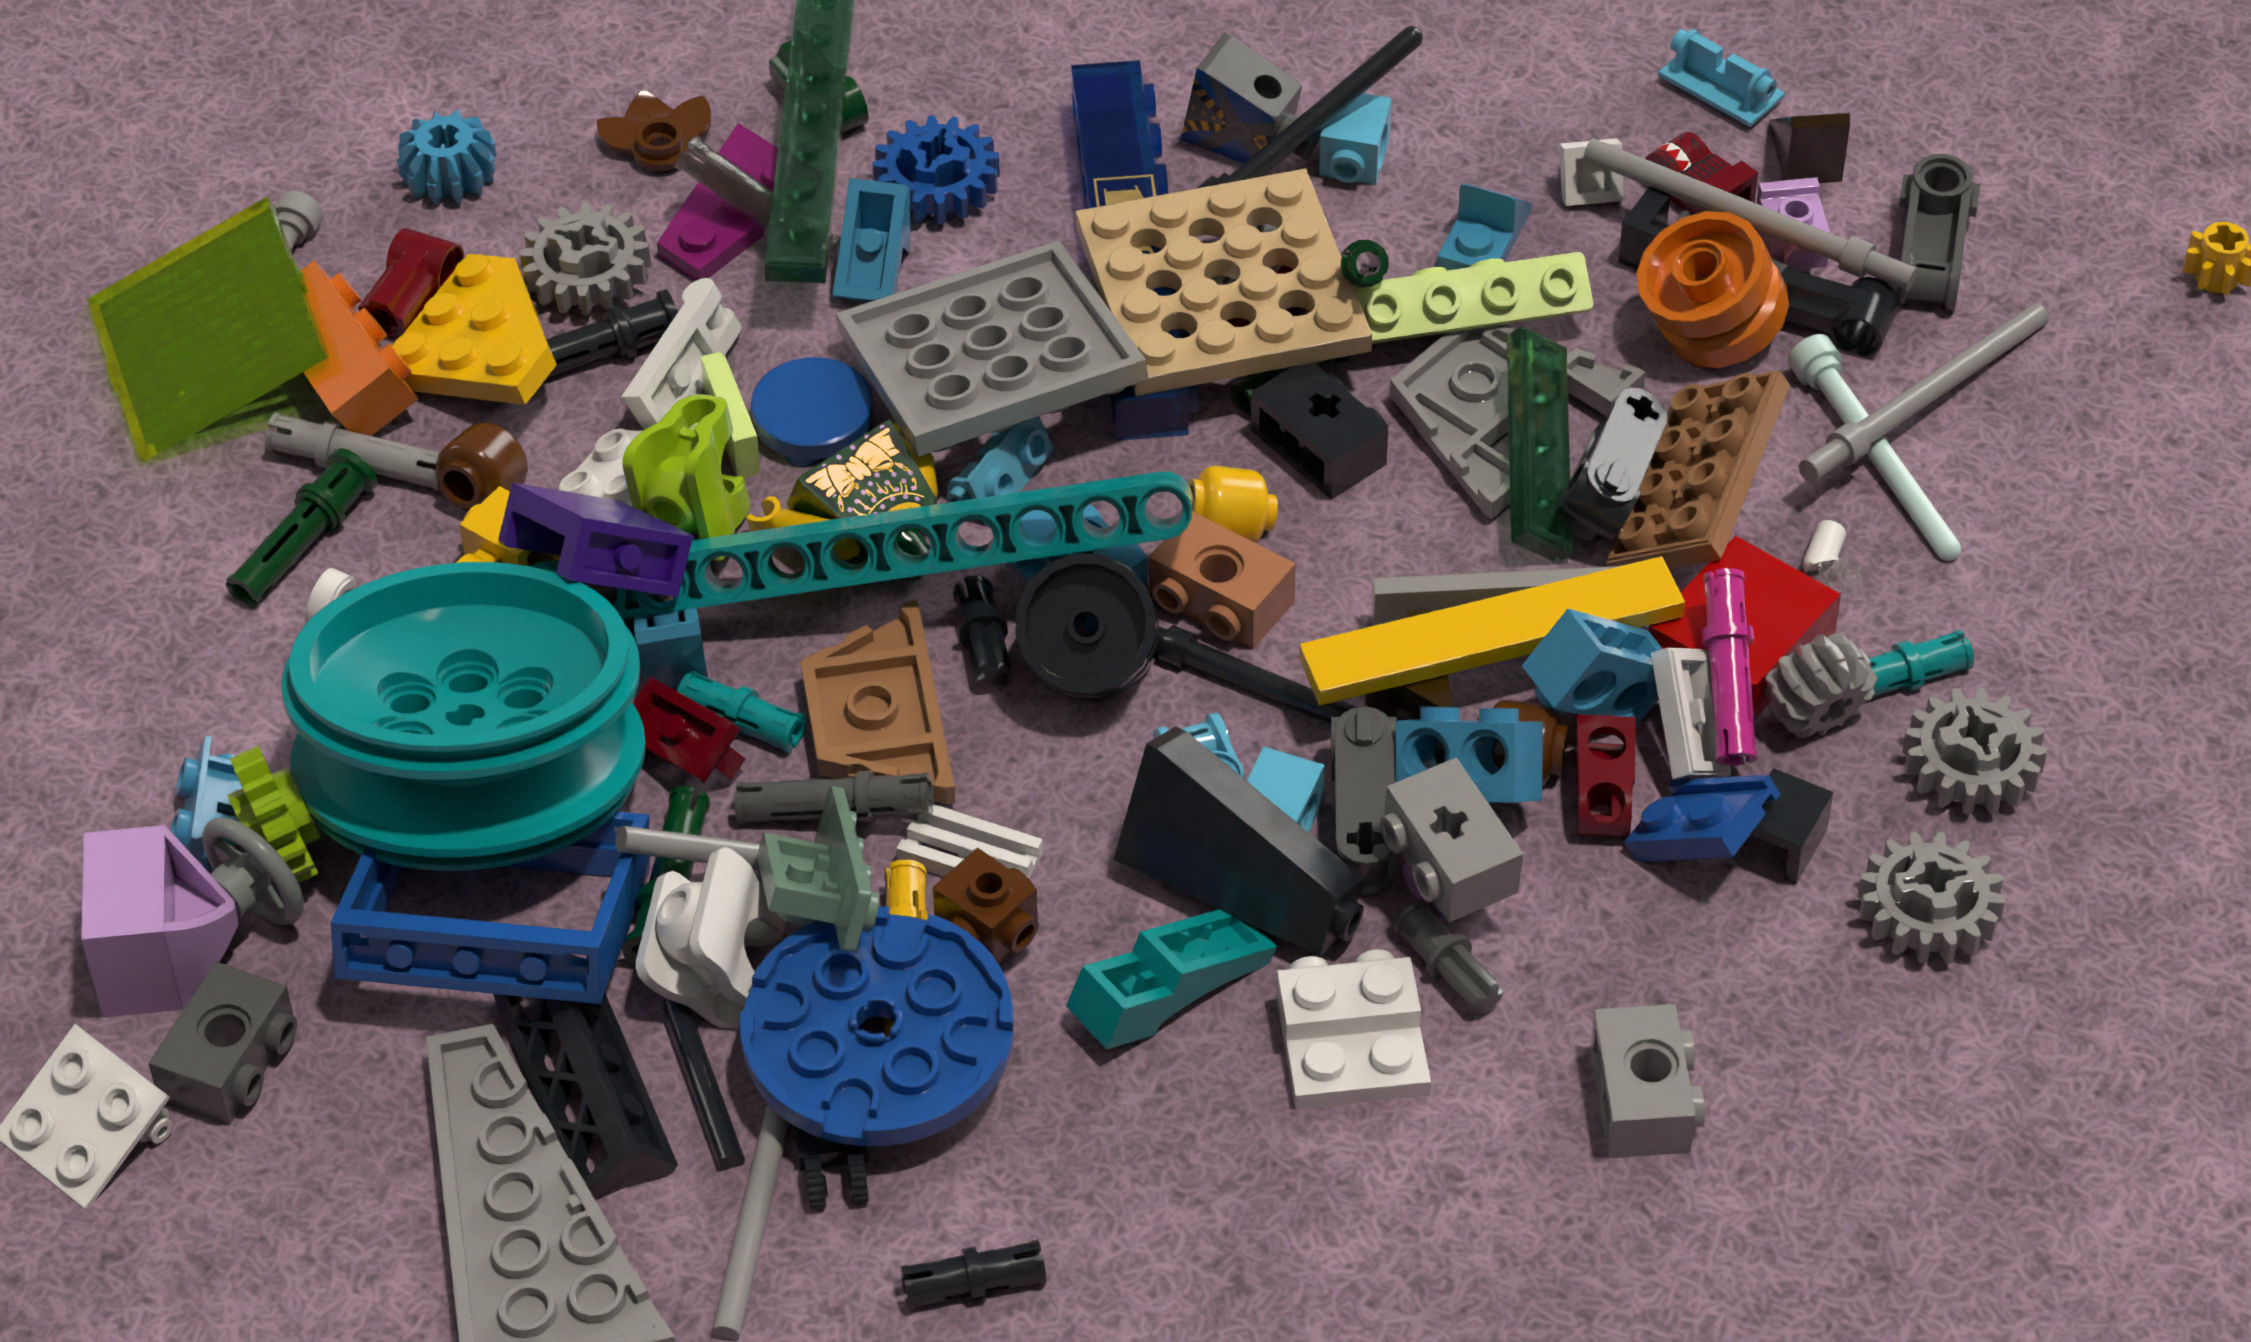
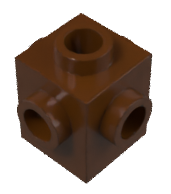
[932,847,1039,964]

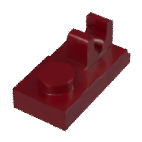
[633,677,746,783]

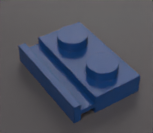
[1624,774,1781,862]

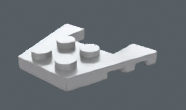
[1389,325,1646,519]

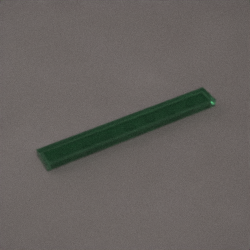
[765,0,856,284]

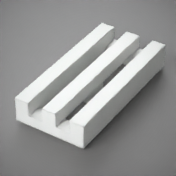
[1651,648,1731,780]
[896,804,1043,879]

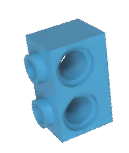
[1521,609,1662,727]
[1396,707,1543,803]

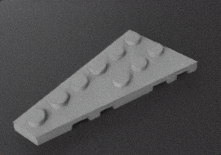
[426,1024,676,1342]

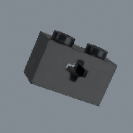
[1251,362,1389,500]

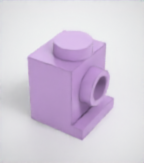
[1756,177,1830,272]

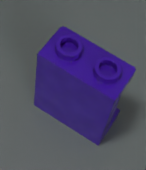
[499,483,693,597]

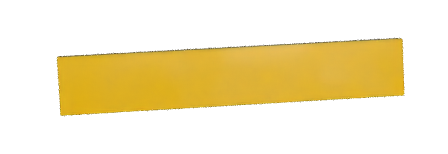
[1299,556,1685,706]

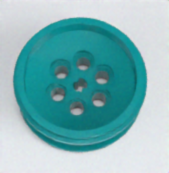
[281,562,646,871]

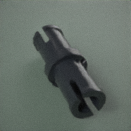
[900,1239,1047,1311]

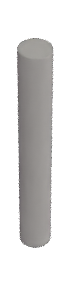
[615,826,760,870]

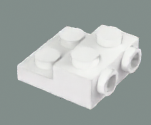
[1276,949,1431,1109]

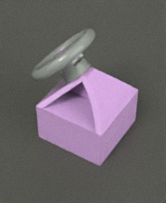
[81,817,304,1018]

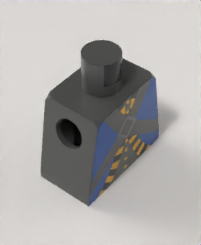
[1180,33,1322,163]

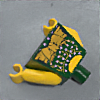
[746,419,938,578]

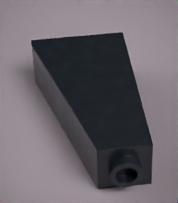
[1113,726,1365,957]

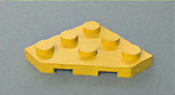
[392,254,557,405]

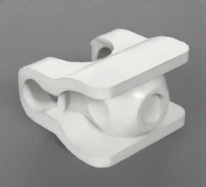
[635,847,786,1029]

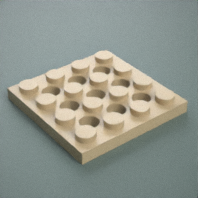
[1075,168,1372,396]

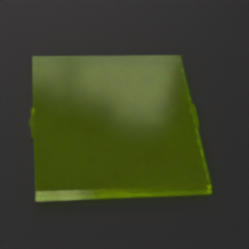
[87,197,330,462]

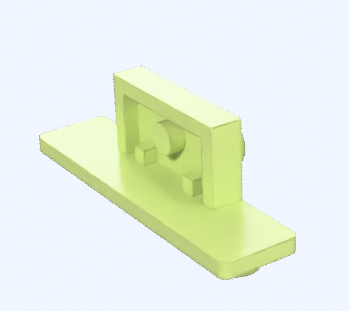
[1353,252,1594,344]

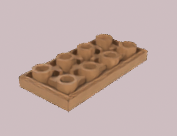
[1605,370,1790,569]

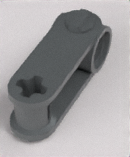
[1896,154,1980,311]
[1331,706,1396,898]

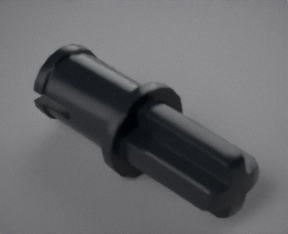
[953,575,1011,686]

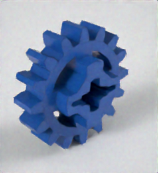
[872,115,1000,224]

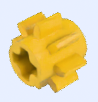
[2182,222,2251,295]

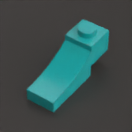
[1066,909,1277,1049]

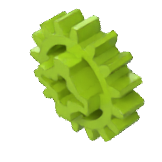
[227,746,321,883]

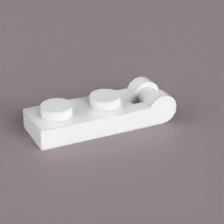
[621,278,742,430]

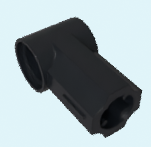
[1781,268,1901,357]

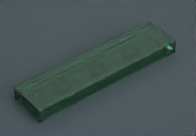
[1507,326,1572,562]

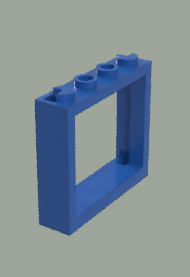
[330,812,650,1004]

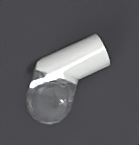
[1802,520,1863,600]

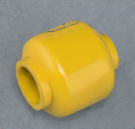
[1188,465,1278,543]

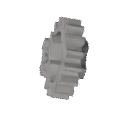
[519,202,651,315]
[1902,688,2047,815]
[1858,832,2006,964]

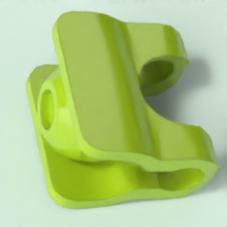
[622,395,751,561]

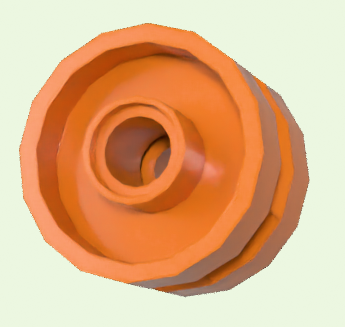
[1636,211,1789,368]

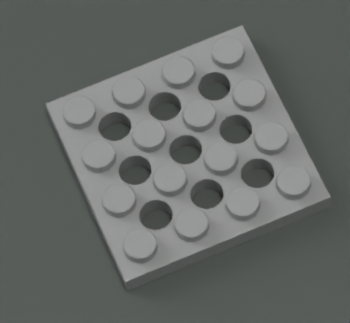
[835,240,1149,456]

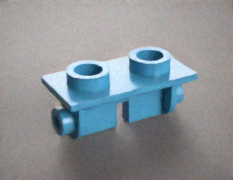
[170,735,242,871]

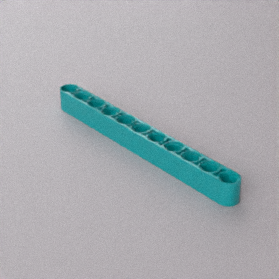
[530,471,1193,619]

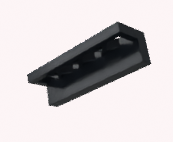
[493,954,678,1200]

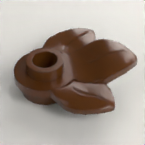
[597,90,712,171]

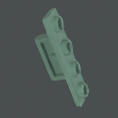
[757,785,879,953]

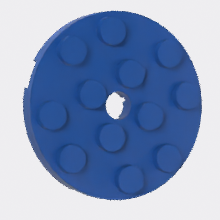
[740,907,1014,1146]

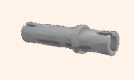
[265,412,441,491]

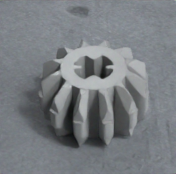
[1763,633,1878,738]

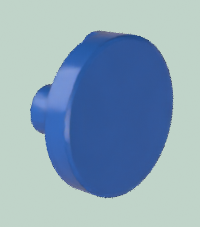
[751,357,874,467]

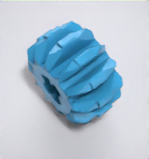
[397,109,497,206]

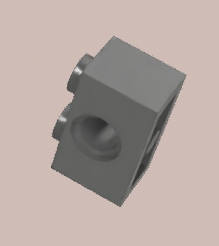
[148,961,297,1126]

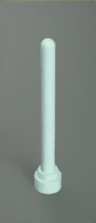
[1787,334,1961,561]

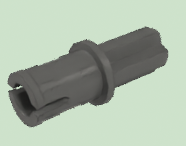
[1394,901,1503,1013]

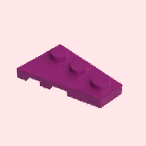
[657,123,823,281]

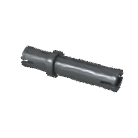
[734,770,935,824]

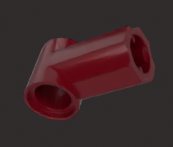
[358,228,464,340]

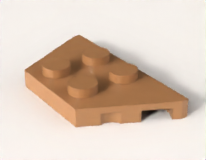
[800,600,956,804]

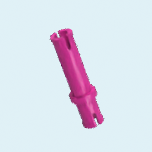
[1702,568,1757,766]

